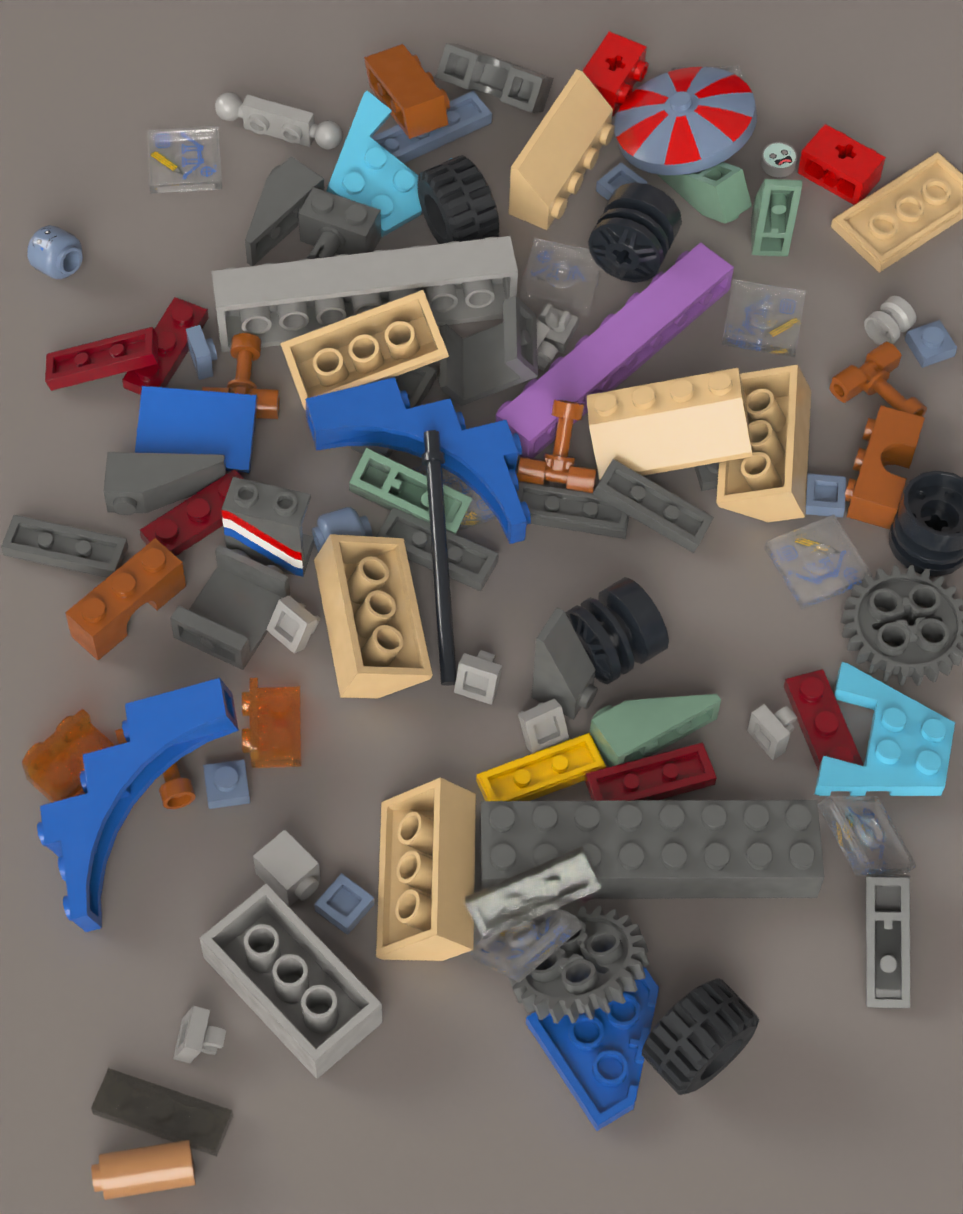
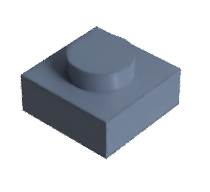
[596,162,647,201]
[905,320,957,368]
[186,325,217,380]
[805,474,846,517]
[203,759,250,809]
[314,873,375,935]

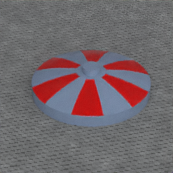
[614,67,757,175]

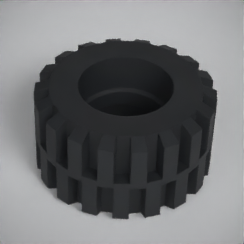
[417,155,499,244]
[641,978,759,1095]

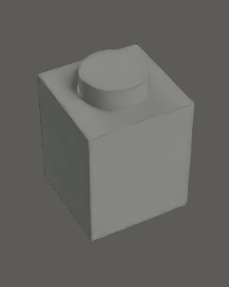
[253,829,320,907]

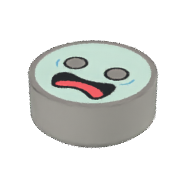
[760,142,797,177]

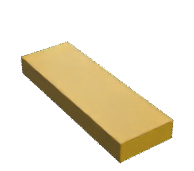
[476,733,606,801]

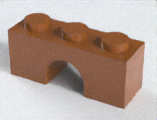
[845,405,925,530]
[65,538,186,660]

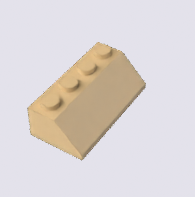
[509,69,615,230]
[280,290,449,410]
[716,364,811,522]
[587,368,753,480]
[314,534,433,699]
[376,777,476,961]

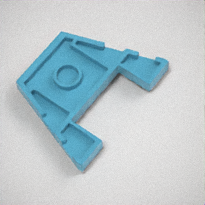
[326,91,452,237]
[814,662,955,796]

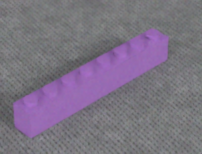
[496,242,734,458]

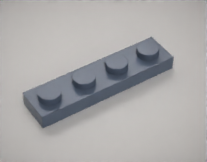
[371,90,492,163]

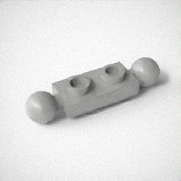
[215,92,343,149]

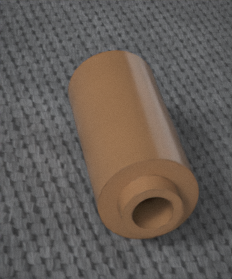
[91,1140,196,1200]

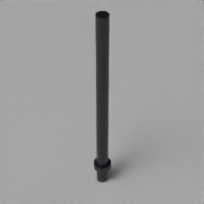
[421,430,457,686]

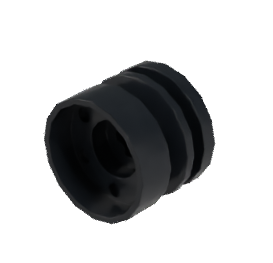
[588,182,682,283]
[889,471,963,577]
[565,577,669,685]

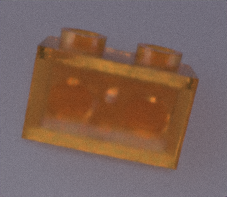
[242,678,301,768]
[22,709,116,803]

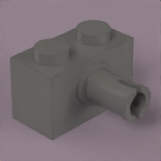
[298,187,381,259]

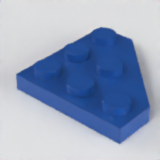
[526,967,659,1131]

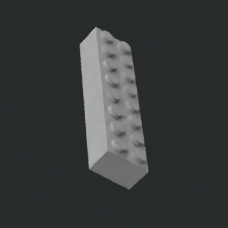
[211,236,518,352]

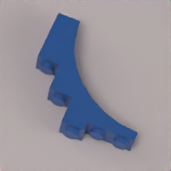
[305,377,531,544]
[37,678,239,932]

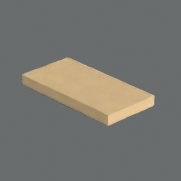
[831,152,963,273]

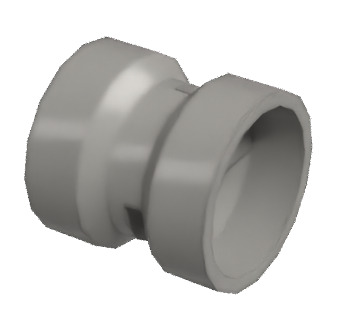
[864,296,917,345]

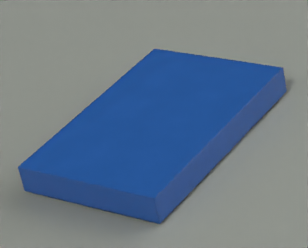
[135,386,258,473]

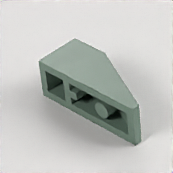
[657,162,752,224]
[751,179,802,256]
[349,448,473,534]
[590,694,721,767]

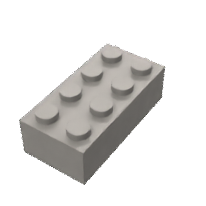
[200,884,383,1079]

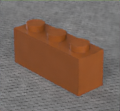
[364,44,450,139]

